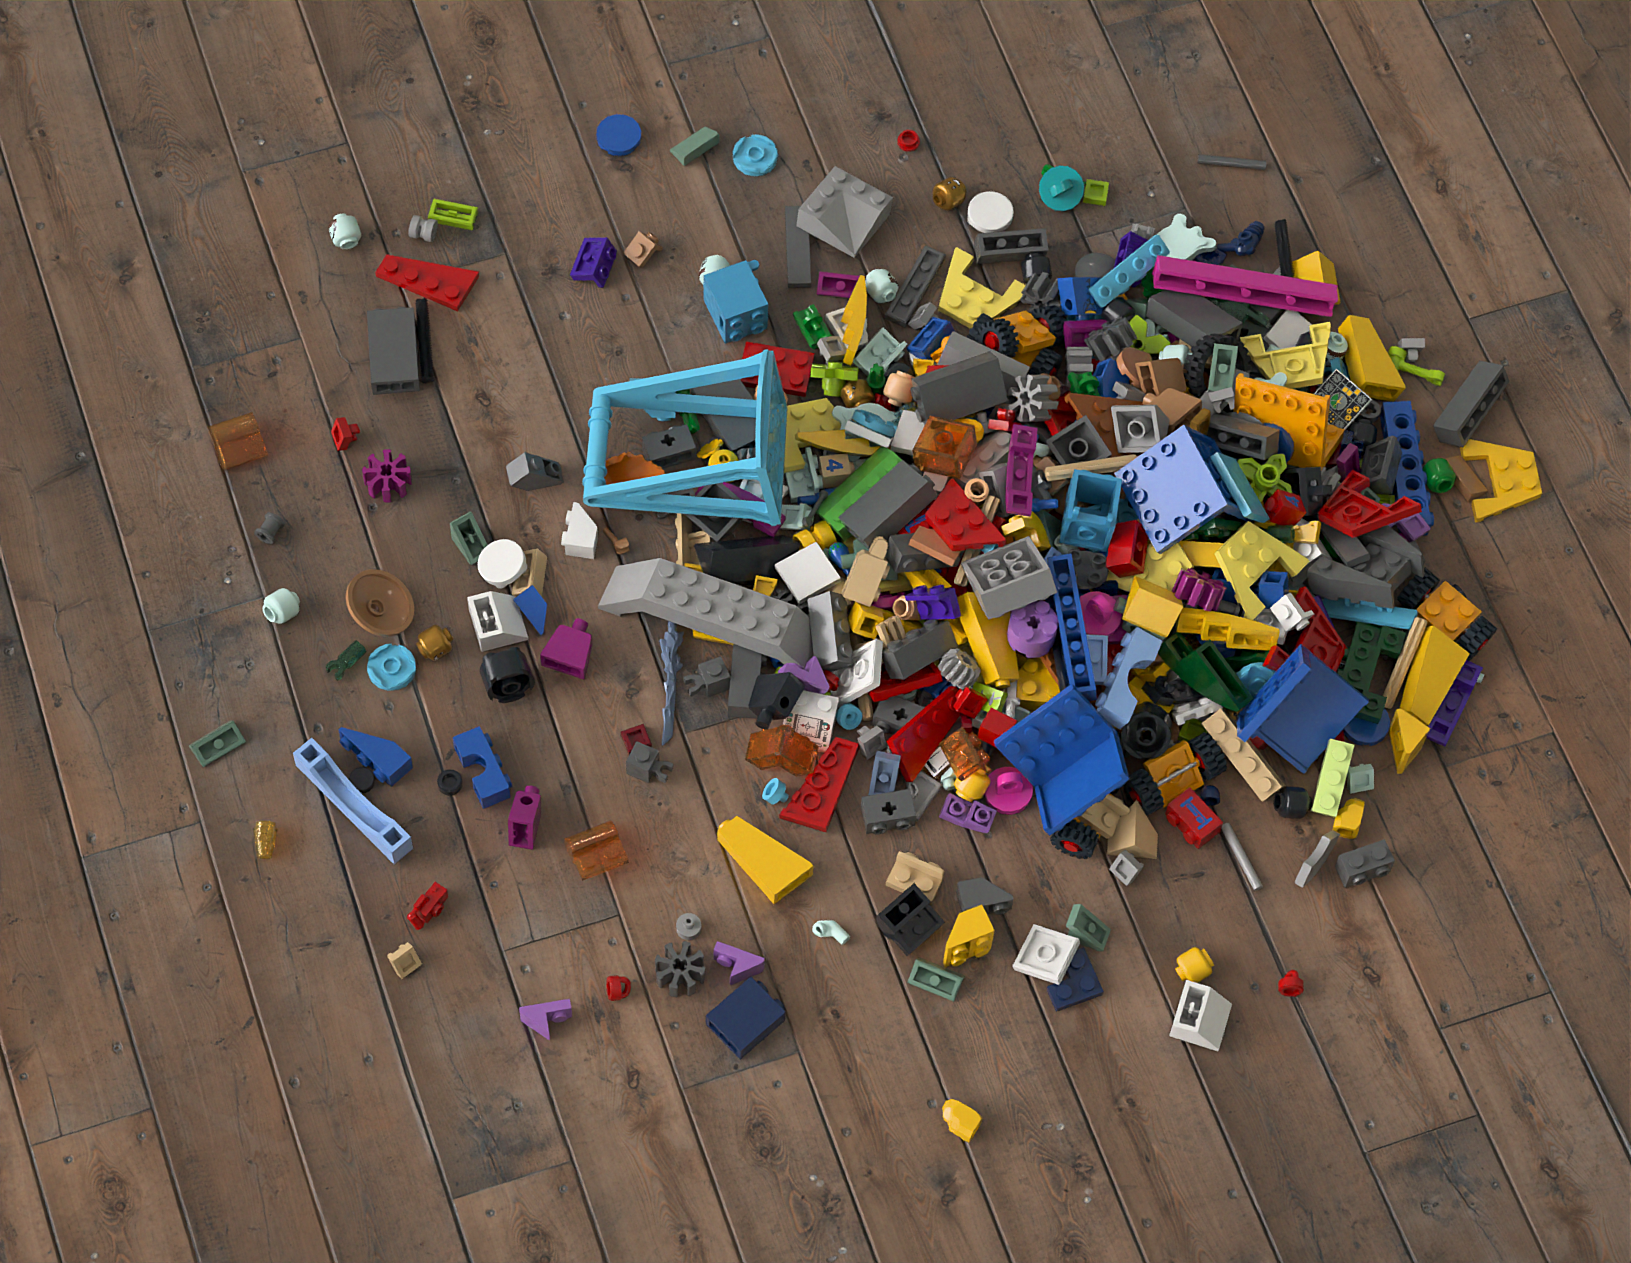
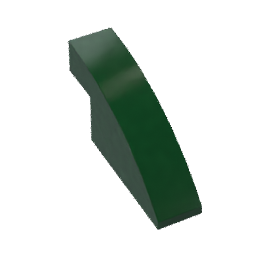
[1158,632,1254,712]

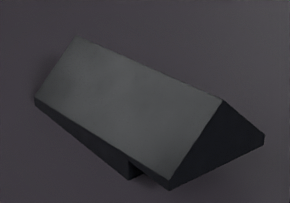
[694,535,800,586]

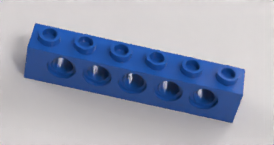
[1379,401,1434,536]
[1047,553,1097,701]

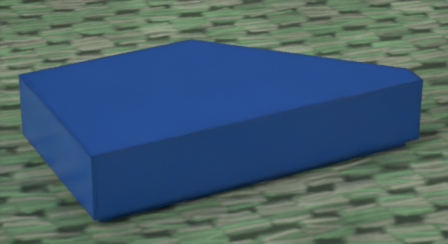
[513,585,547,635]

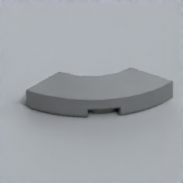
[1295,830,1340,888]

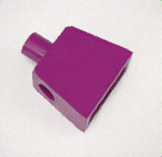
[540,618,593,680]
[508,785,541,850]

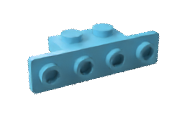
[1089,235,1170,307]
[1322,598,1418,630]

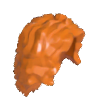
[604,452,666,485]

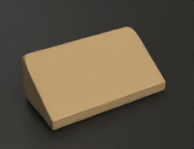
[512,548,547,597]

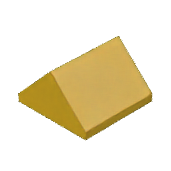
[1291,251,1340,305]
[1122,576,1183,638]
[1388,709,1430,774]

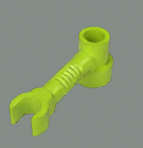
[1388,346,1445,386]

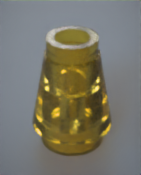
[253,821,278,859]

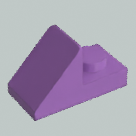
[778,656,830,694]
[714,941,765,985]
[519,999,572,1040]

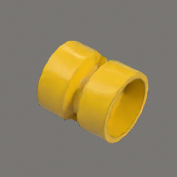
[793,520,837,551]

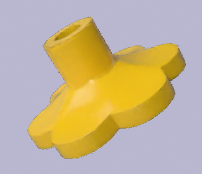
[697,439,724,459]

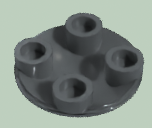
[1075,253,1115,277]
[1068,549,1109,589]

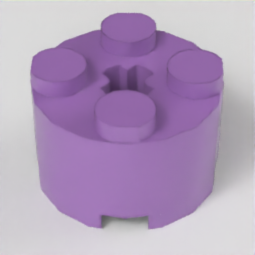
[1007,600,1059,658]

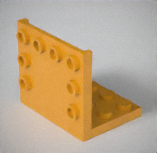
[1233,373,1345,470]

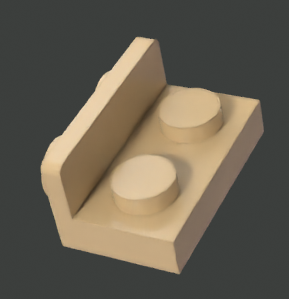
[1076,794,1130,838]
[886,851,945,905]

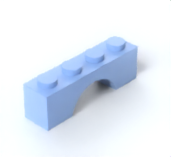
[1095,627,1162,729]

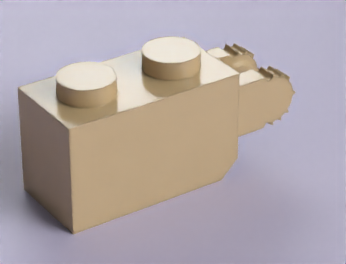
[841,536,890,607]

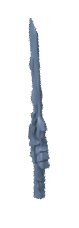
[659,621,684,746]

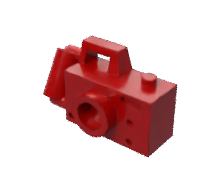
[407,882,448,930]

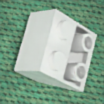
[467,591,528,652]
[1169,980,1232,1051]

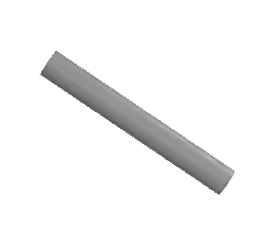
[1221,823,1263,891]

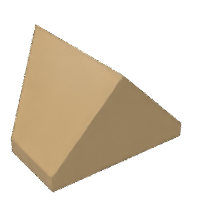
[1107,800,1158,859]

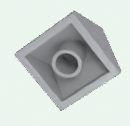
[1111,405,1170,453]

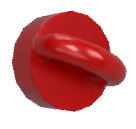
[1278,969,1304,997]
[606,975,631,1001]

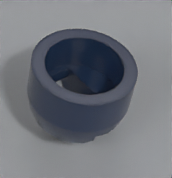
[1200,785,1220,806]

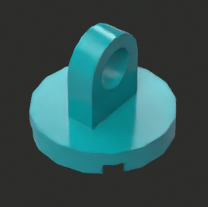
[1039,165,1085,211]

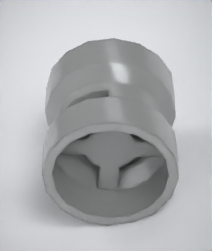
[409,215,438,242]

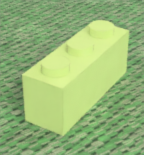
[1310,739,1354,818]

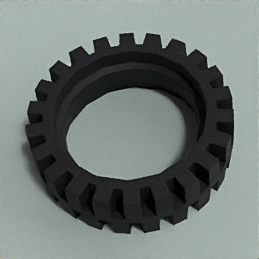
[1183,333,1252,399]

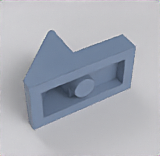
[868,751,901,796]

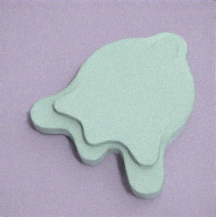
[1157,214,1216,261]
[832,403,900,462]

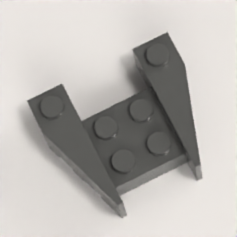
[1307,525,1425,609]

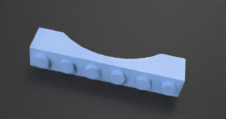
[293,738,413,864]

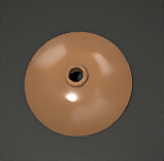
[346,569,414,637]

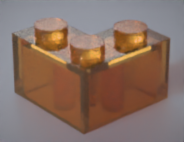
[745,725,819,777]

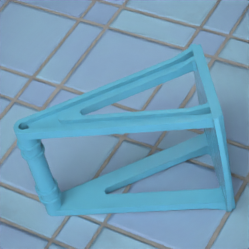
[582,350,788,526]

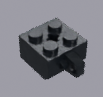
[1267,467,1333,516]

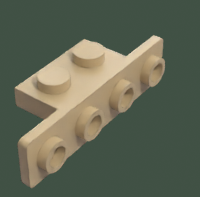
[675,513,714,566]

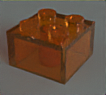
[912,416,977,479]

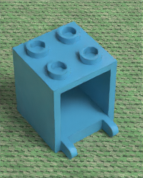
[704,260,768,344]
[1059,469,1122,552]

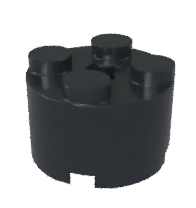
[479,647,535,703]
[1121,701,1172,759]

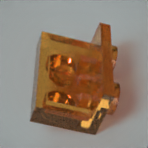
[939,727,992,782]

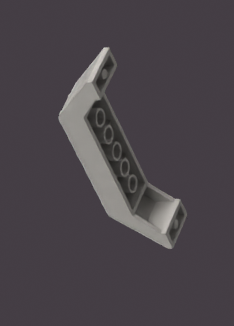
[598,558,823,671]

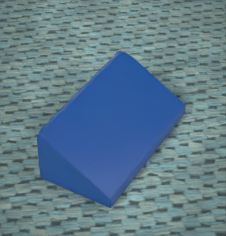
[906,317,955,360]

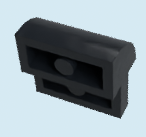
[876,883,945,956]

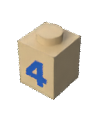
[819,453,855,489]

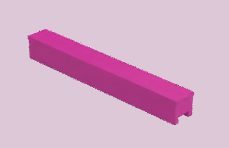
[1152,255,1338,317]

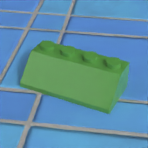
[816,446,902,542]

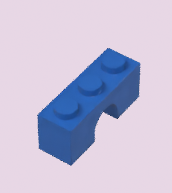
[1212,568,1289,610]
[452,726,513,809]

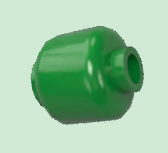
[1422,458,1456,493]

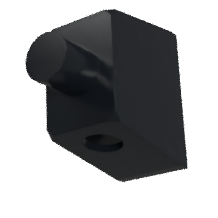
[748,672,805,730]

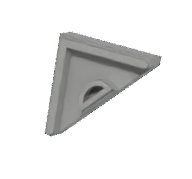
[905,771,942,822]

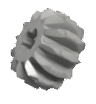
[938,648,981,689]

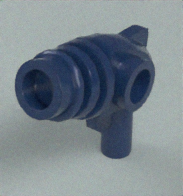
[1217,221,1265,256]

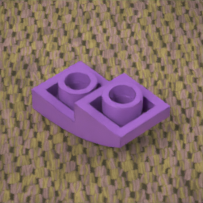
[939,793,997,833]

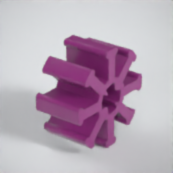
[362,449,412,502]
[1172,568,1226,612]

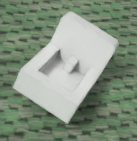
[1270,593,1314,632]

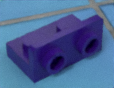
[570,237,617,288]
[905,585,961,619]

